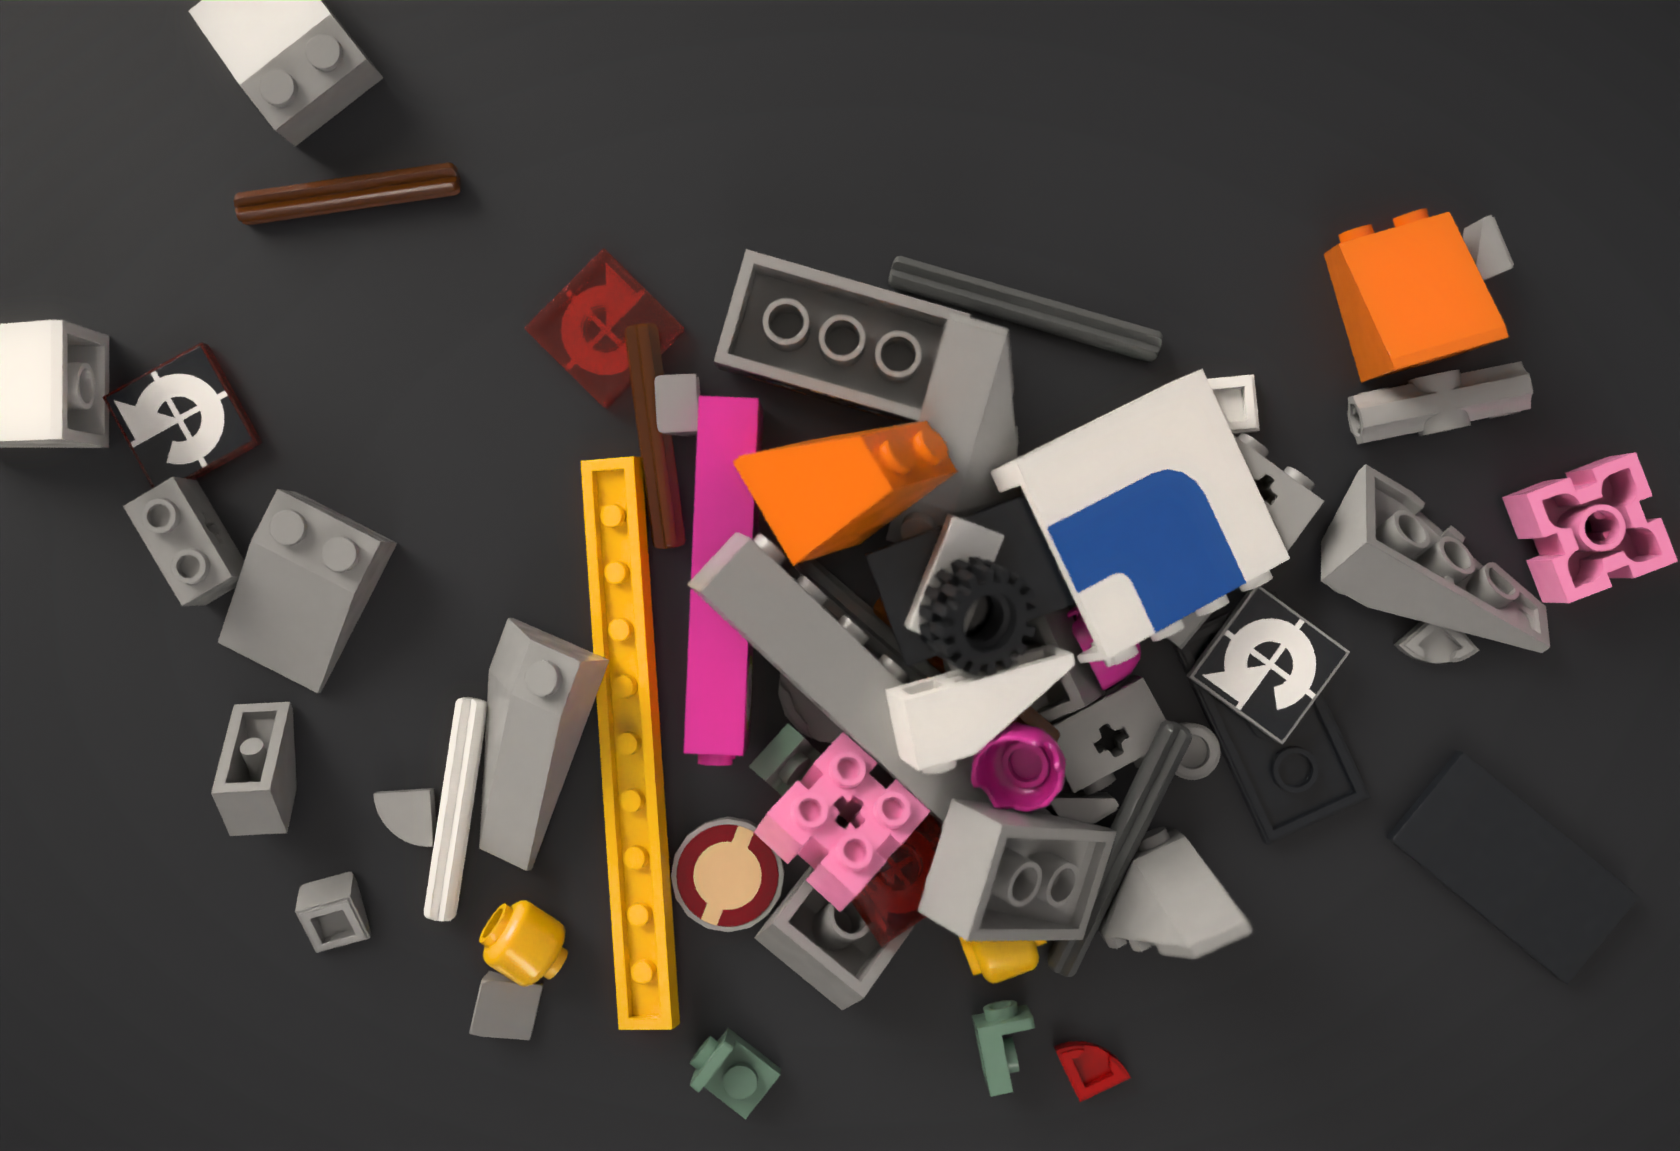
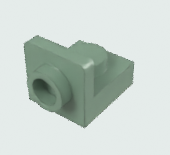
[749,723,821,796]
[972,1000,1035,1097]
[689,1028,781,1120]

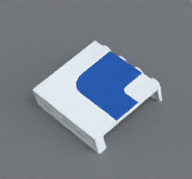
[990,369,1290,667]

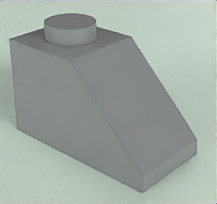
[211,702,297,836]

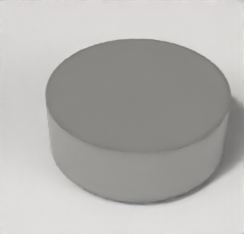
[1175,722,1221,780]

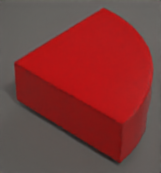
[1053,1041,1131,1102]

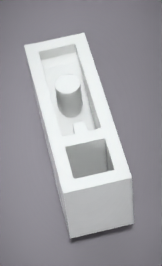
[885,644,1075,774]

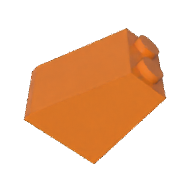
[1324,208,1509,383]
[733,421,958,565]

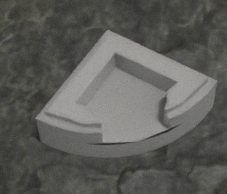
[1394,621,1479,664]
[373,788,436,847]

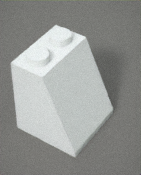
[0,320,109,448]

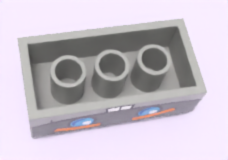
[714,249,971,424]

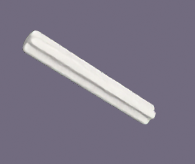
[423,697,487,922]

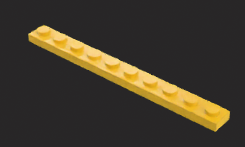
[581,456,680,1030]

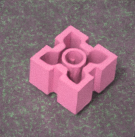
[1502,452,1678,603]
[754,732,931,912]

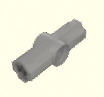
[1347,361,1533,445]

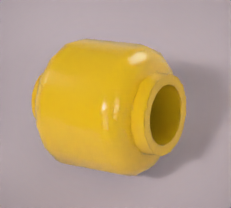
[479,900,568,987]
[959,936,1047,984]

